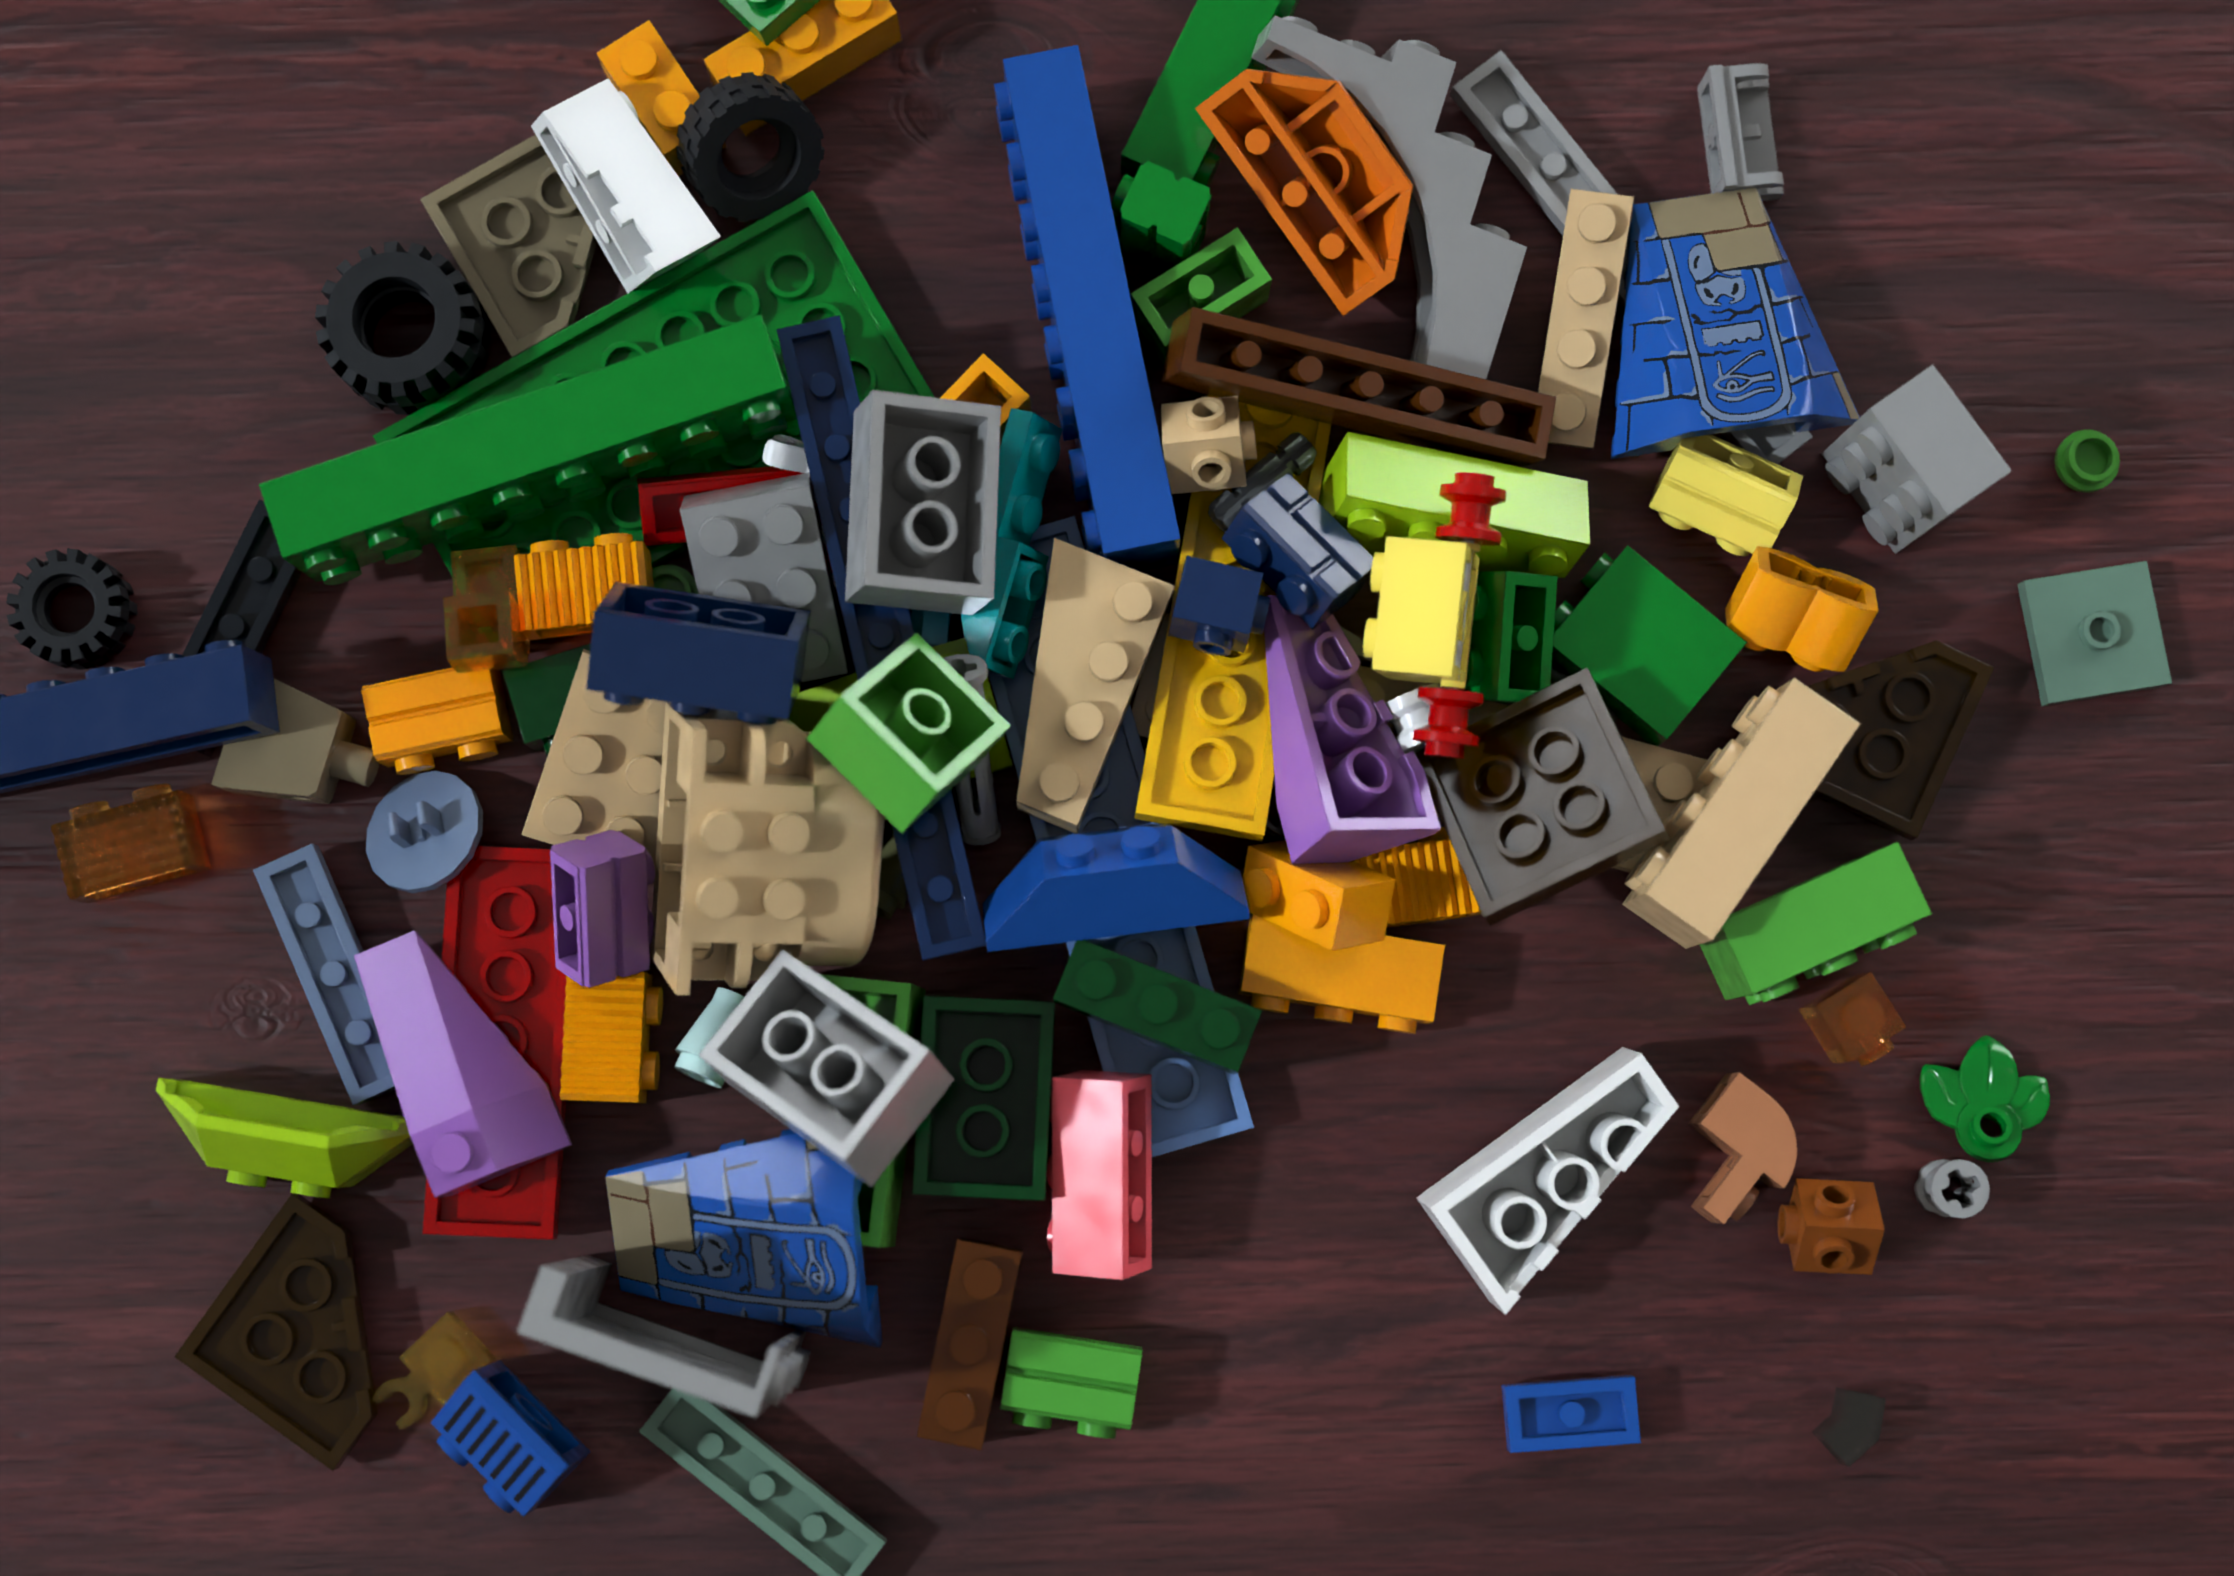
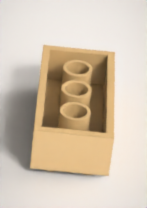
[1622,678,1861,949]

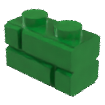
[1111,161,1211,274]

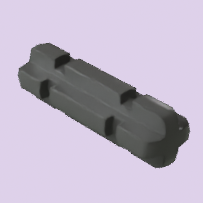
[1208,432,1317,533]

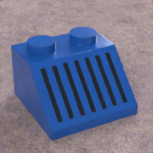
[431,1360,591,1517]

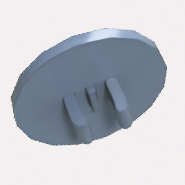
[366,770,483,893]

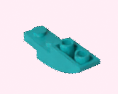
[961,408,1062,679]

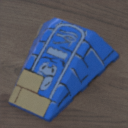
[1611,187,1860,459]
[605,1129,883,1348]

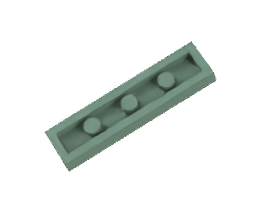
[639,1388,887,1576]

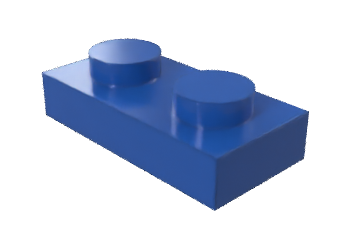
[1501,1375,1641,1453]

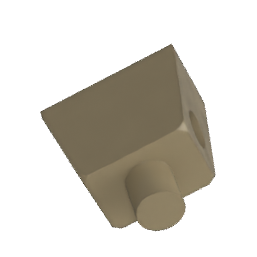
[211,679,380,804]

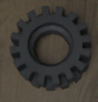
[6,548,138,670]

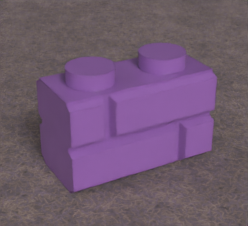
[550,830,655,988]

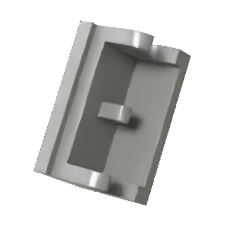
[1697,63,1784,201]

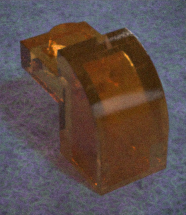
[443,545,530,674]

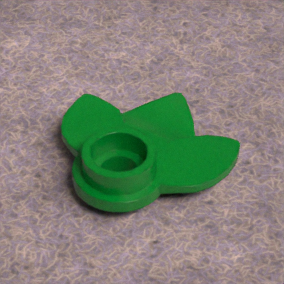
[1919,1035,2050,1163]

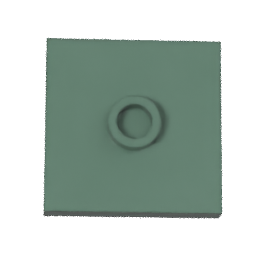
[2017,561,2172,707]

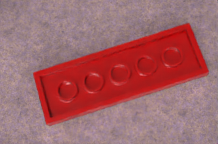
[422,846,567,1240]

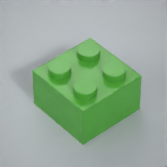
[806,633,1011,833]

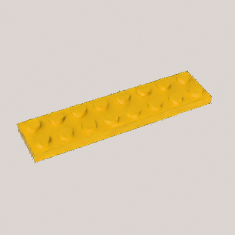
[1134,395,1331,841]

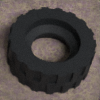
[676,72,825,222]

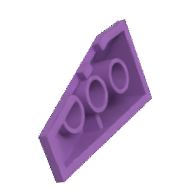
[1264,595,1441,864]

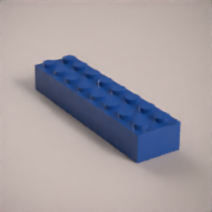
[994,45,1181,571]

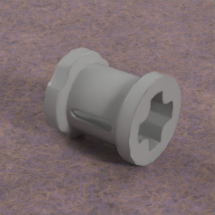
[1914,1159,1990,1219]

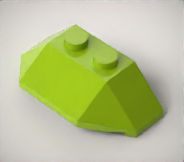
[156,1078,413,1198]

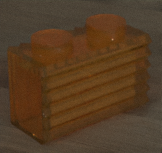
[51,784,211,903]

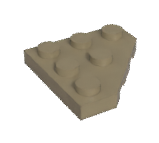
[420,134,597,358]

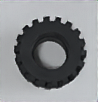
[315,241,490,415]

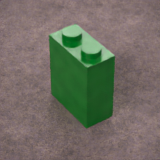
[1552,545,1747,746]

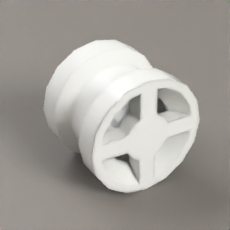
[1385,684,1440,754]

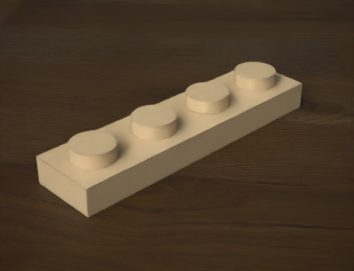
[1538,189,1634,450]

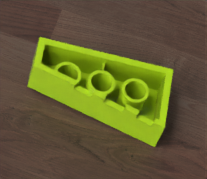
[1319,432,1590,578]

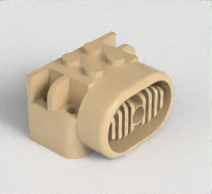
[650,702,884,995]

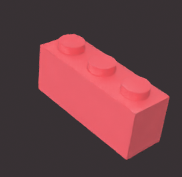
[1047,1070,1152,1280]

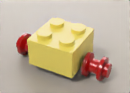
[1363,472,1506,759]

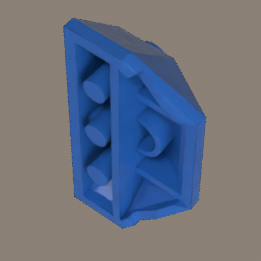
[982,823,1250,952]

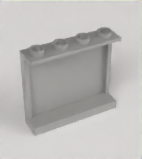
[517,1255,811,1418]

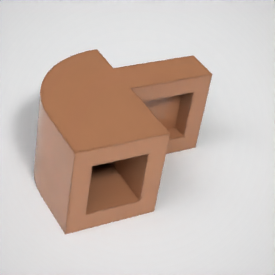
[1688,1072,1797,1224]

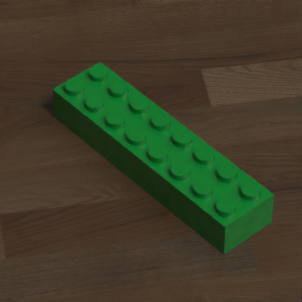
[259,314,797,585]

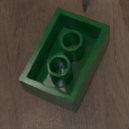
[913,996,1056,1201]

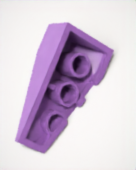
[354,930,572,1197]

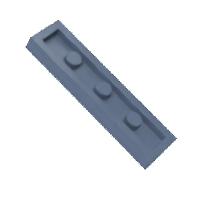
[253,843,395,1106]

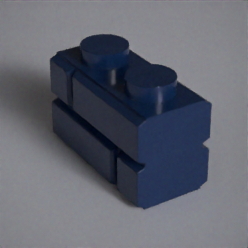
[1222,473,1373,630]

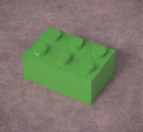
[1700,842,1932,1006]

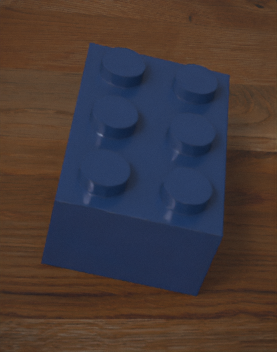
[586,582,811,725]

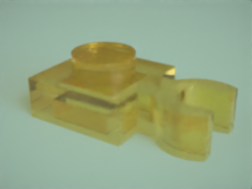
[373,1311,496,1429]

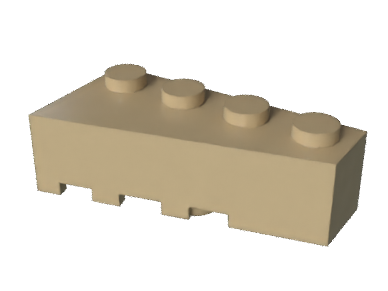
[1016,538,1175,833]

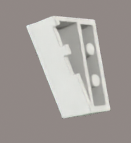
[531,78,721,293]

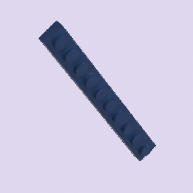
[776,315,986,961]

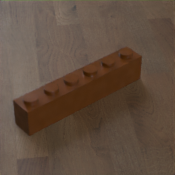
[1161,307,1556,467]

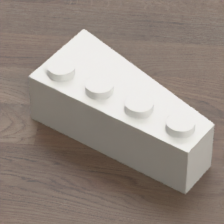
[1416,1047,1679,1315]

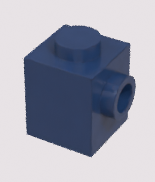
[1168,555,1271,656]

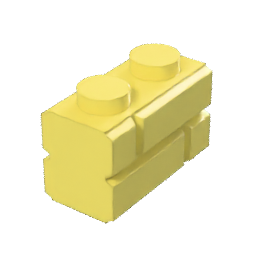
[1649,435,1803,556]

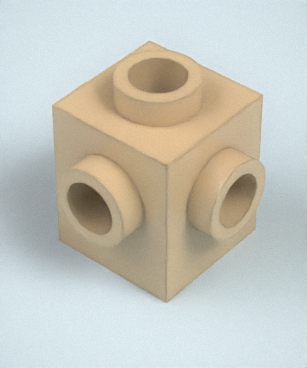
[1161,396,1257,494]

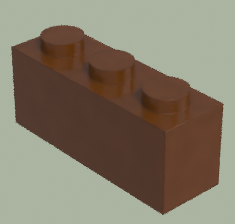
[916,1237,1023,1450]

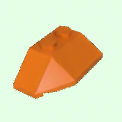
[1195,69,1414,316]

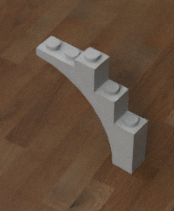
[1251,16,1527,379]

